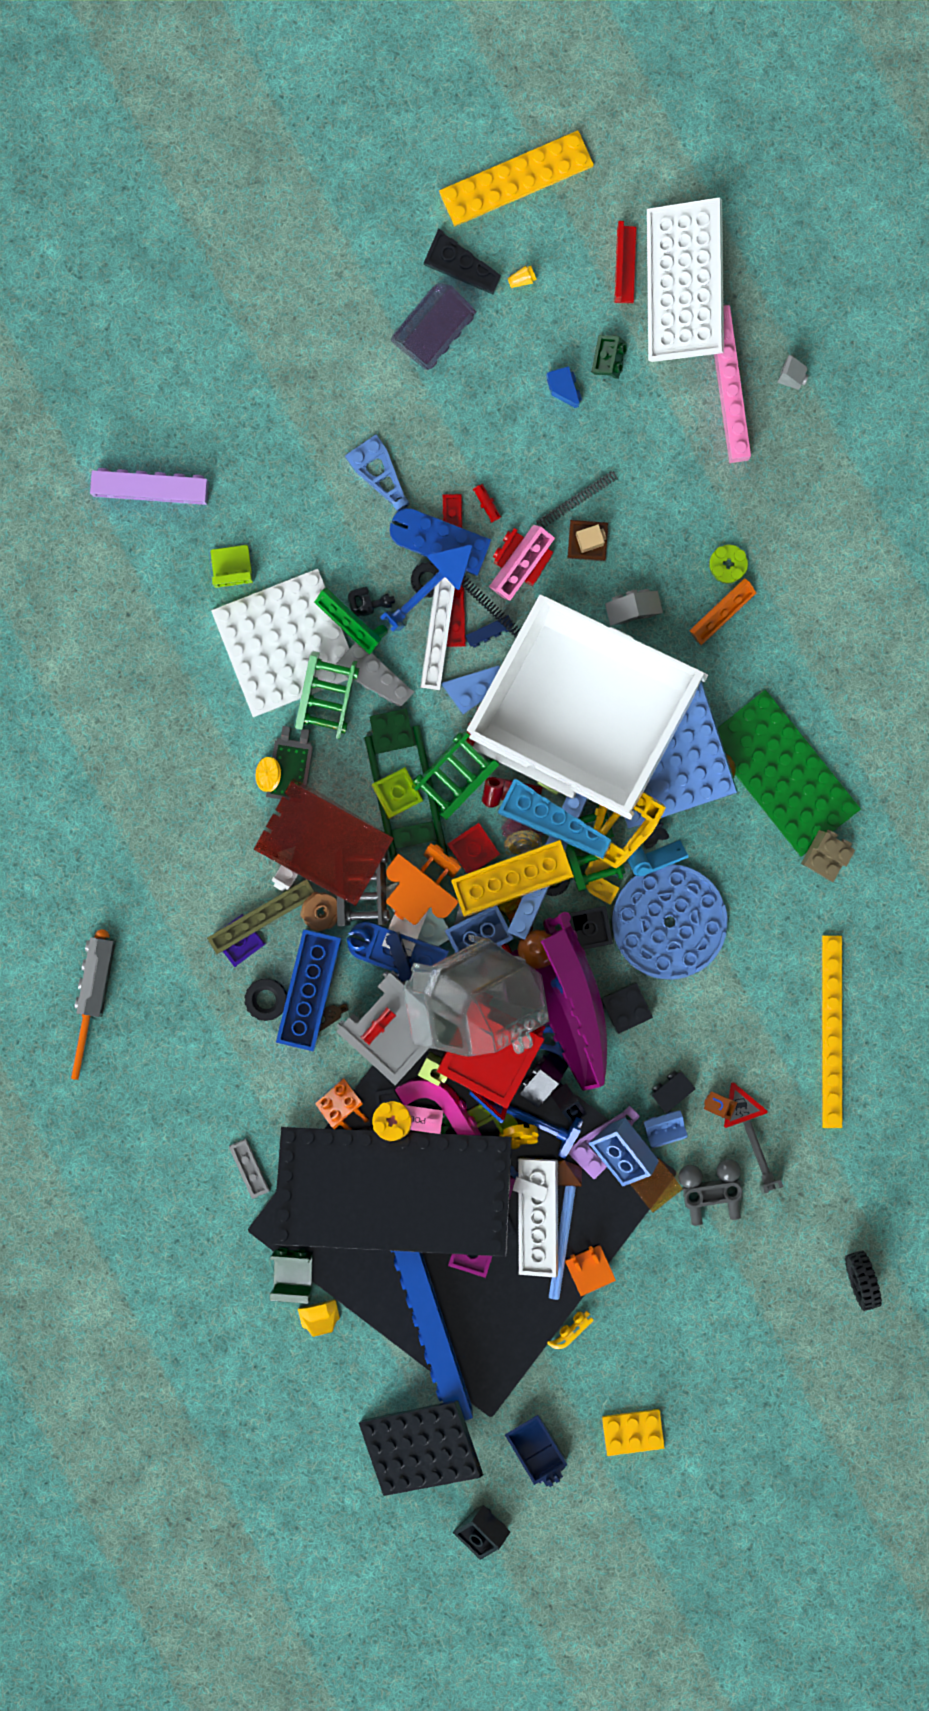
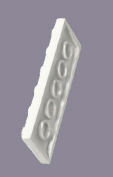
[518,1158,558,1277]

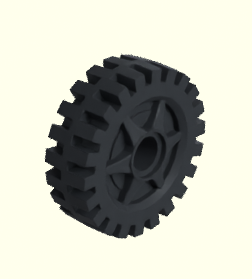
[845,1250,882,1311]

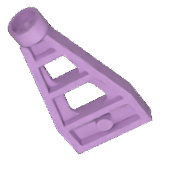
[568,1106,640,1179]

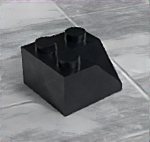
[569,906,613,950]

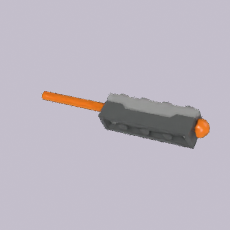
[71,929,116,1080]

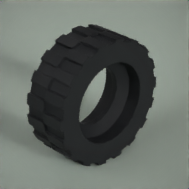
[244,978,287,1021]

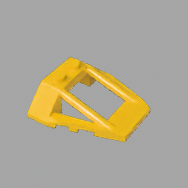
[593,792,666,868]

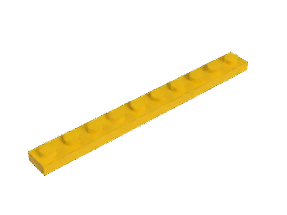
[822,936,842,1128]

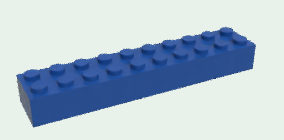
[390,1251,473,1421]

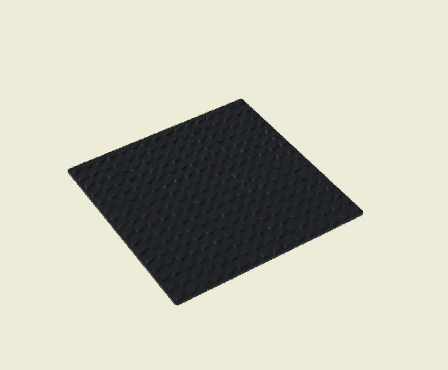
[248,993,676,1417]

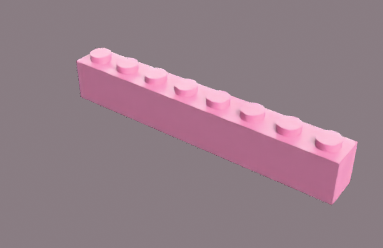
[714,305,751,463]

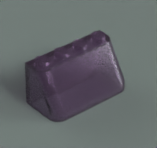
[391,283,477,370]

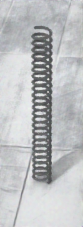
[536,471,618,528]

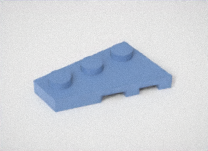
[441,666,500,715]

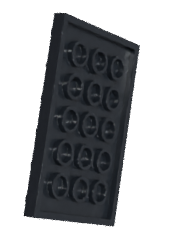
[359,1400,484,1496]

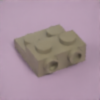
[801,830,855,882]

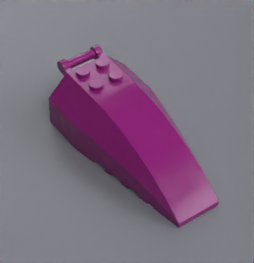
[509,912,607,1091]

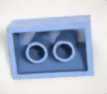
[445,906,514,965]
[589,1118,659,1186]

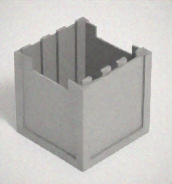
[336,971,450,1085]

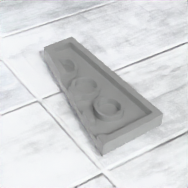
[336,642,414,707]

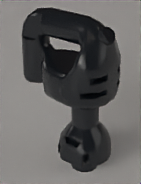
[348,587,395,617]

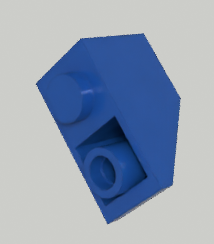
[546,366,582,408]

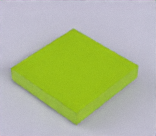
[372,767,423,819]

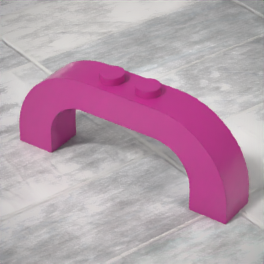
[395,1077,481,1136]

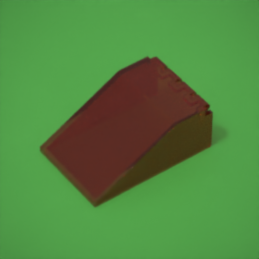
[254,778,394,906]

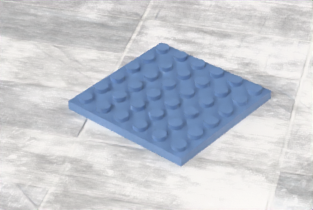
[625,682,738,829]

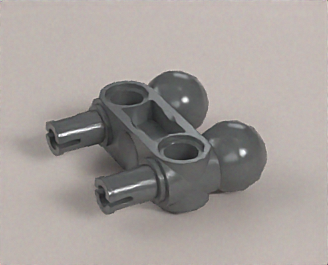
[678,1159,742,1226]

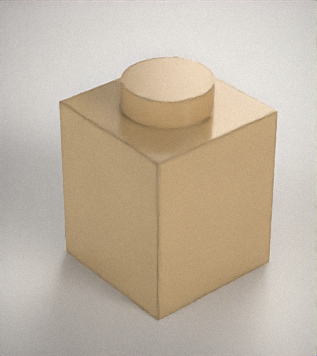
[576,524,606,553]

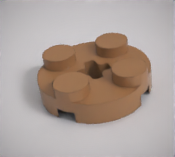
[300,892,337,931]

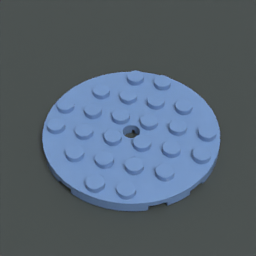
[612,865,728,980]

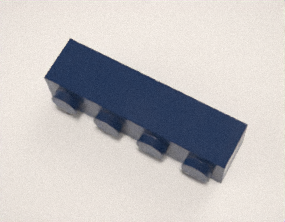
[465,615,514,648]
[385,932,414,982]

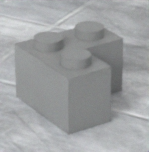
[605,589,663,626]

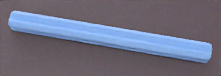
[549,1186,576,1300]

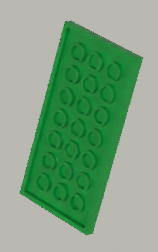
[717,690,861,857]

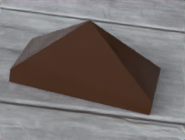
[558,1160,582,1187]

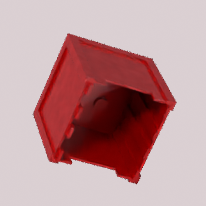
[437,989,546,1109]

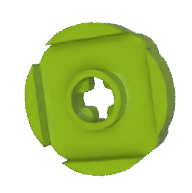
[709,545,748,584]

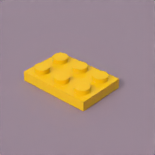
[602,1409,665,1456]

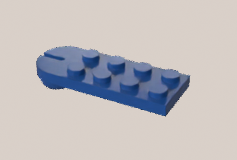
[389,509,491,576]
[347,921,449,979]

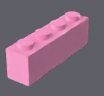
[489,525,555,601]

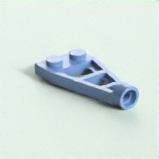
[345,435,410,512]

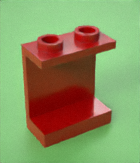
[493,528,553,587]

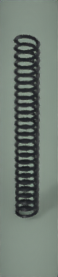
[462,575,521,638]

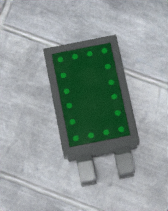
[266,726,313,803]

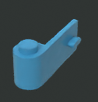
[627,840,689,876]

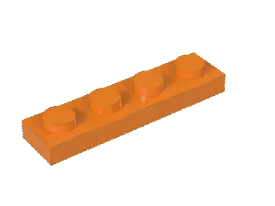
[689,578,756,645]

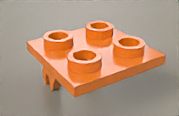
[421,843,461,884]
[315,1078,369,1130]
[565,1245,616,1296]

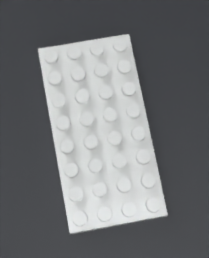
[647,197,724,362]

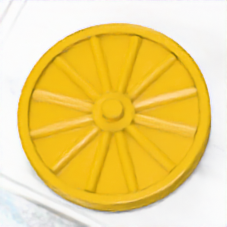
[256,757,281,792]

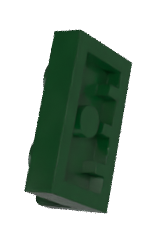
[591,335,627,379]

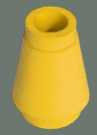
[507,265,537,289]

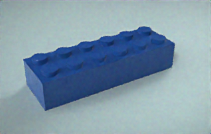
[276,929,342,1052]

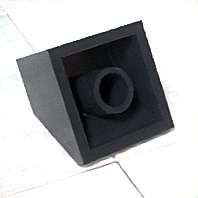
[453,1505,511,1560]

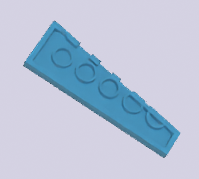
[498,778,612,859]

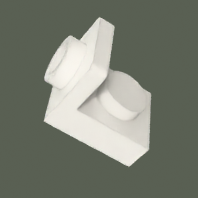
[271,861,301,891]

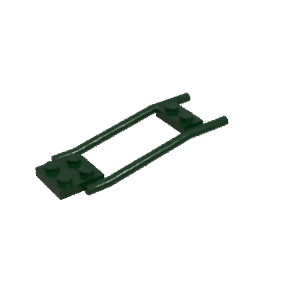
[364,708,449,862]

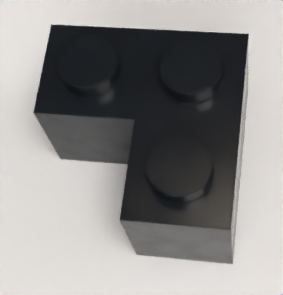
[520,1052,569,1108]

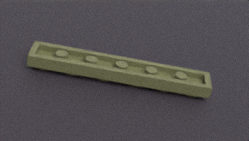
[207,879,314,954]

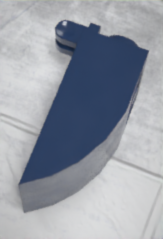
[505,1415,567,1487]

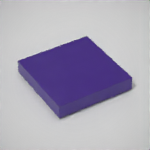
[223,914,265,967]

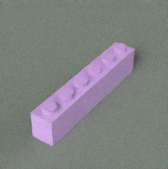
[90,468,209,505]

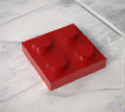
[447,823,500,874]

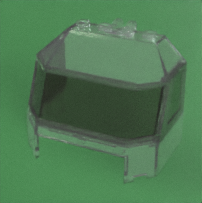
[403,934,549,1057]

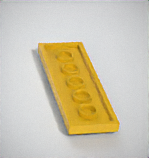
[451,840,574,917]

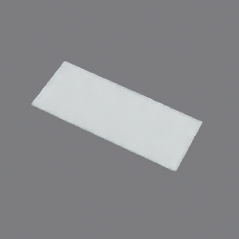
[513,1177,547,1202]

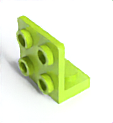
[210,545,253,588]

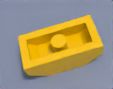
[298,1299,340,1337]

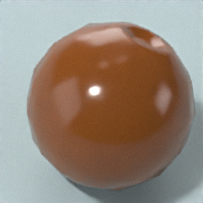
[518,929,552,969]

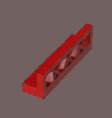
[614,221,636,304]

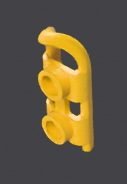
[547,1311,594,1349]

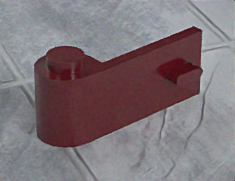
[481,777,543,808]

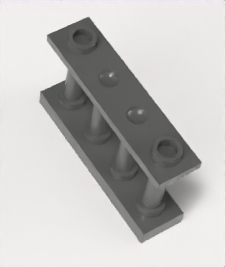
[335,847,390,926]

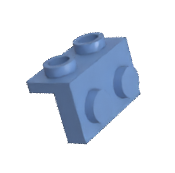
[644,1110,688,1148]

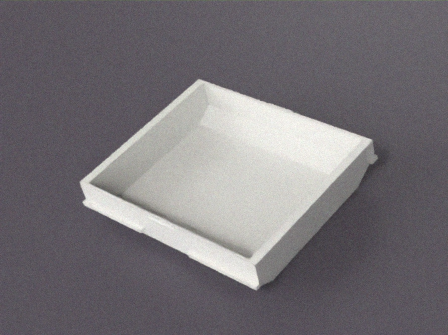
[467,595,708,820]

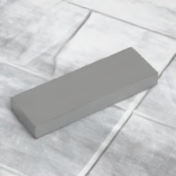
[229,1138,270,1199]

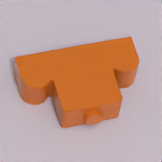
[386,854,459,925]

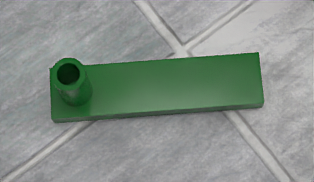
[314,587,388,655]

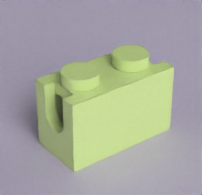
[418,1052,447,1086]

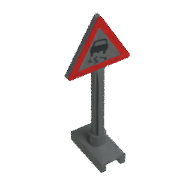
[724,1082,783,1194]

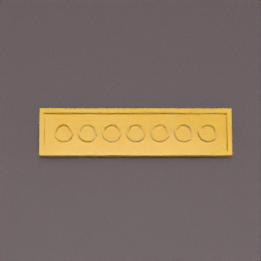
[439,130,594,227]

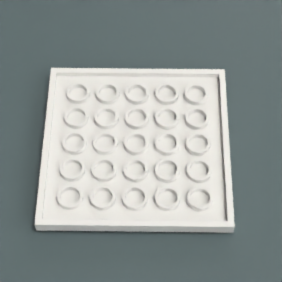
[211,569,349,717]

